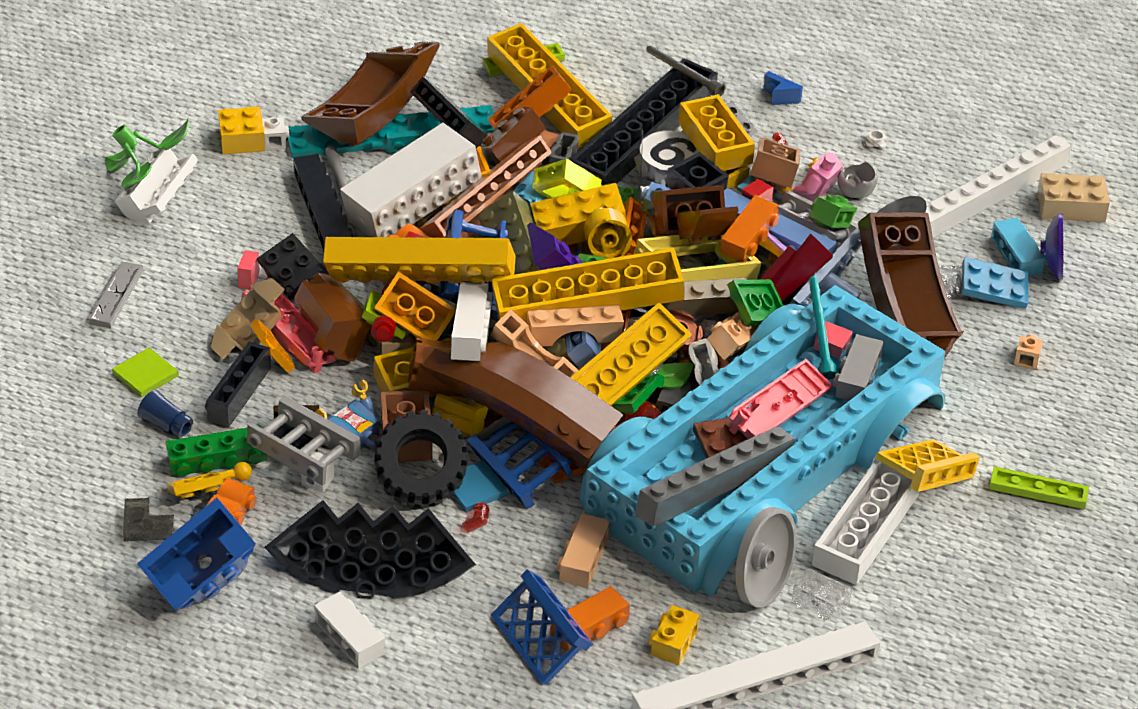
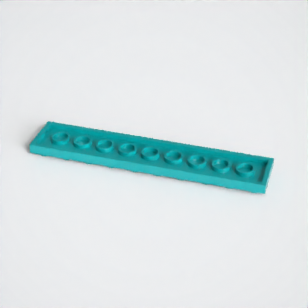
[287,105,495,159]

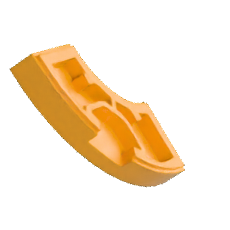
[250,319,295,373]

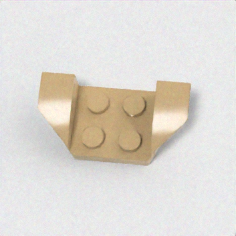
[211,278,285,360]

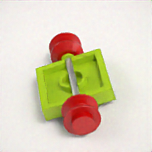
[362,284,407,342]

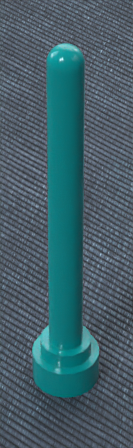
[809,276,838,380]

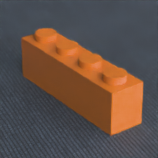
[488,65,572,130]

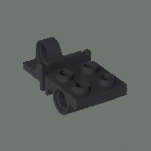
[257,233,330,300]

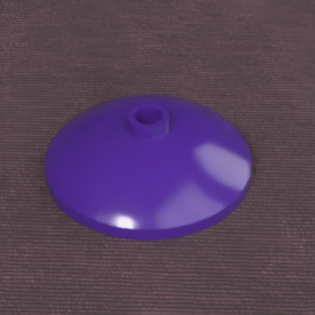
[1040,213,1064,280]

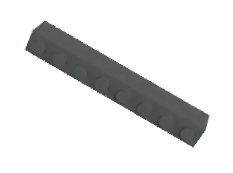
[635,426,795,527]

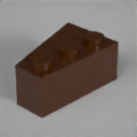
[481,107,546,166]

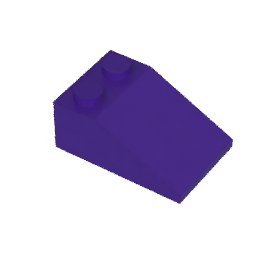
[527,222,582,270]

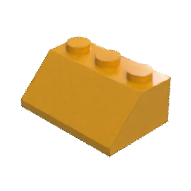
[374,271,456,341]

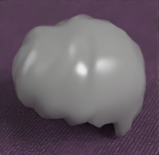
[838,161,878,199]

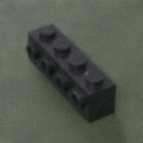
[205,341,271,428]

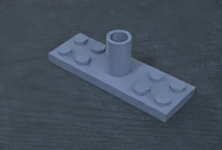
[790,227,862,307]

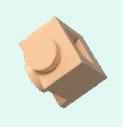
[1014,335,1043,370]

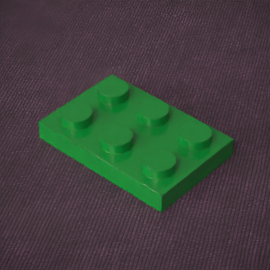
[727,279,783,325]

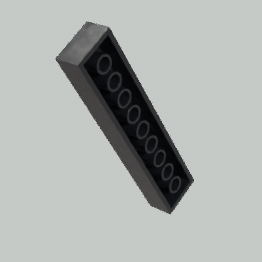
[570,58,718,185]

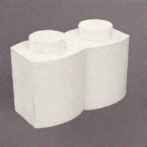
[689,338,719,385]

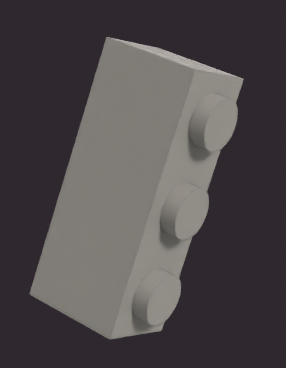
[833,334,883,401]

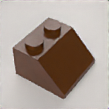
[677,206,739,243]

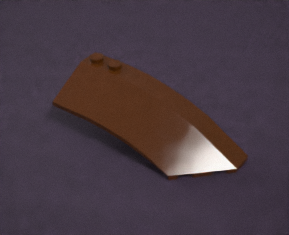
[301,42,440,146]
[858,213,964,359]
[421,342,623,469]

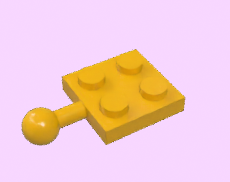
[166,462,252,499]

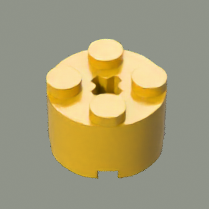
[583,207,632,259]

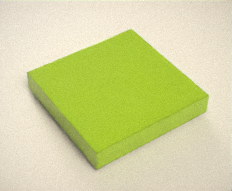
[112,347,179,398]

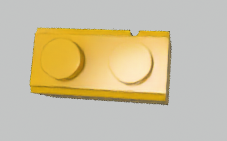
[432,393,488,438]

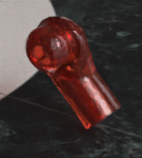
[462,502,490,533]

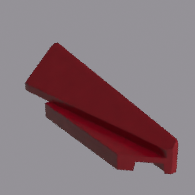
[760,233,833,302]

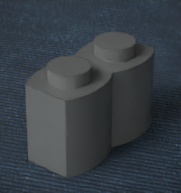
[549,132,578,173]

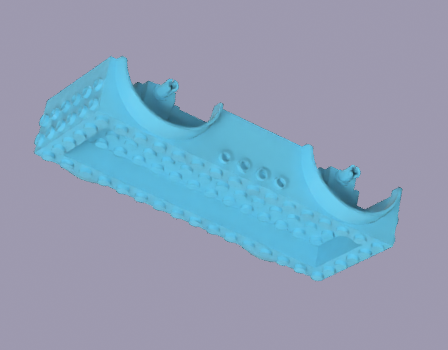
[579,285,946,596]

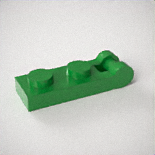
[612,374,664,414]

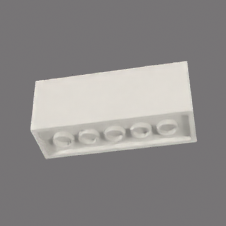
[340,123,482,237]

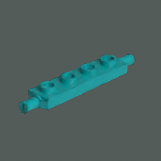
[371,128,484,154]

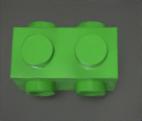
[810,194,857,228]

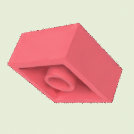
[237,250,260,290]
[813,321,853,359]

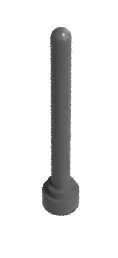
[646,45,726,97]

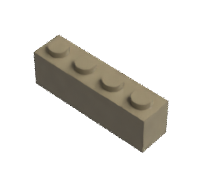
[661,277,747,316]

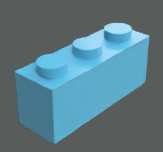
[991,218,1046,276]

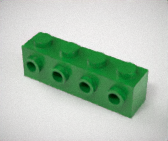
[165,425,268,477]

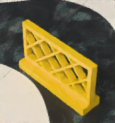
[875,439,980,492]

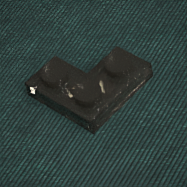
[123,498,175,541]

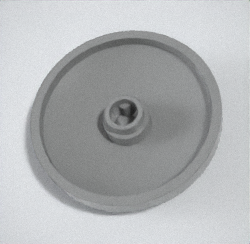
[735,506,797,608]

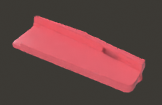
[241,290,337,374]
[729,359,833,439]

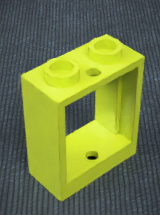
[532,159,602,199]

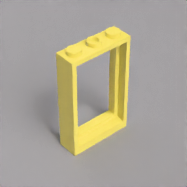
[634,235,762,282]

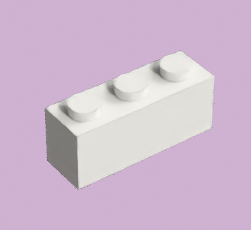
[314,592,386,668]

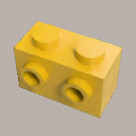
[648,605,700,665]

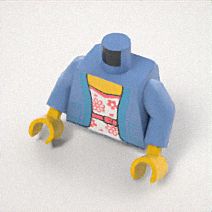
[315,380,380,450]

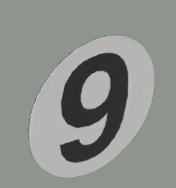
[640,131,699,171]

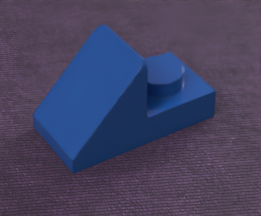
[763,71,803,105]

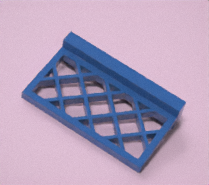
[491,569,593,685]

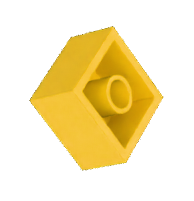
[218,106,265,155]

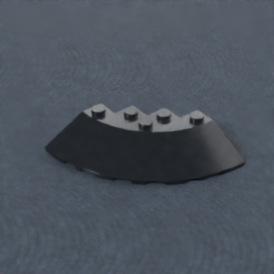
[264,500,476,599]

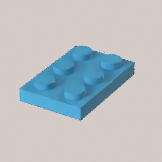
[961,257,1028,308]

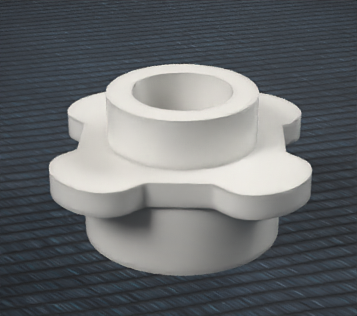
[865,130,886,148]

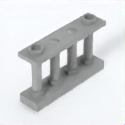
[765,190,858,243]
[247,396,360,486]

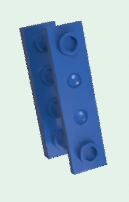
[439,209,508,306]
[467,421,573,509]

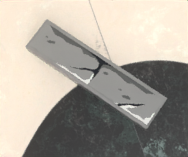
[89,261,143,328]

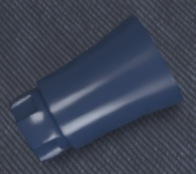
[137,389,194,438]

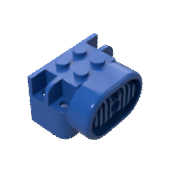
[137,497,256,611]

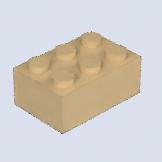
[1037,173,1110,222]

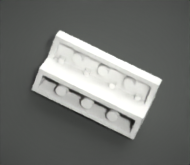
[114,148,198,224]

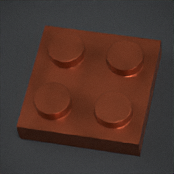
[693,418,748,459]

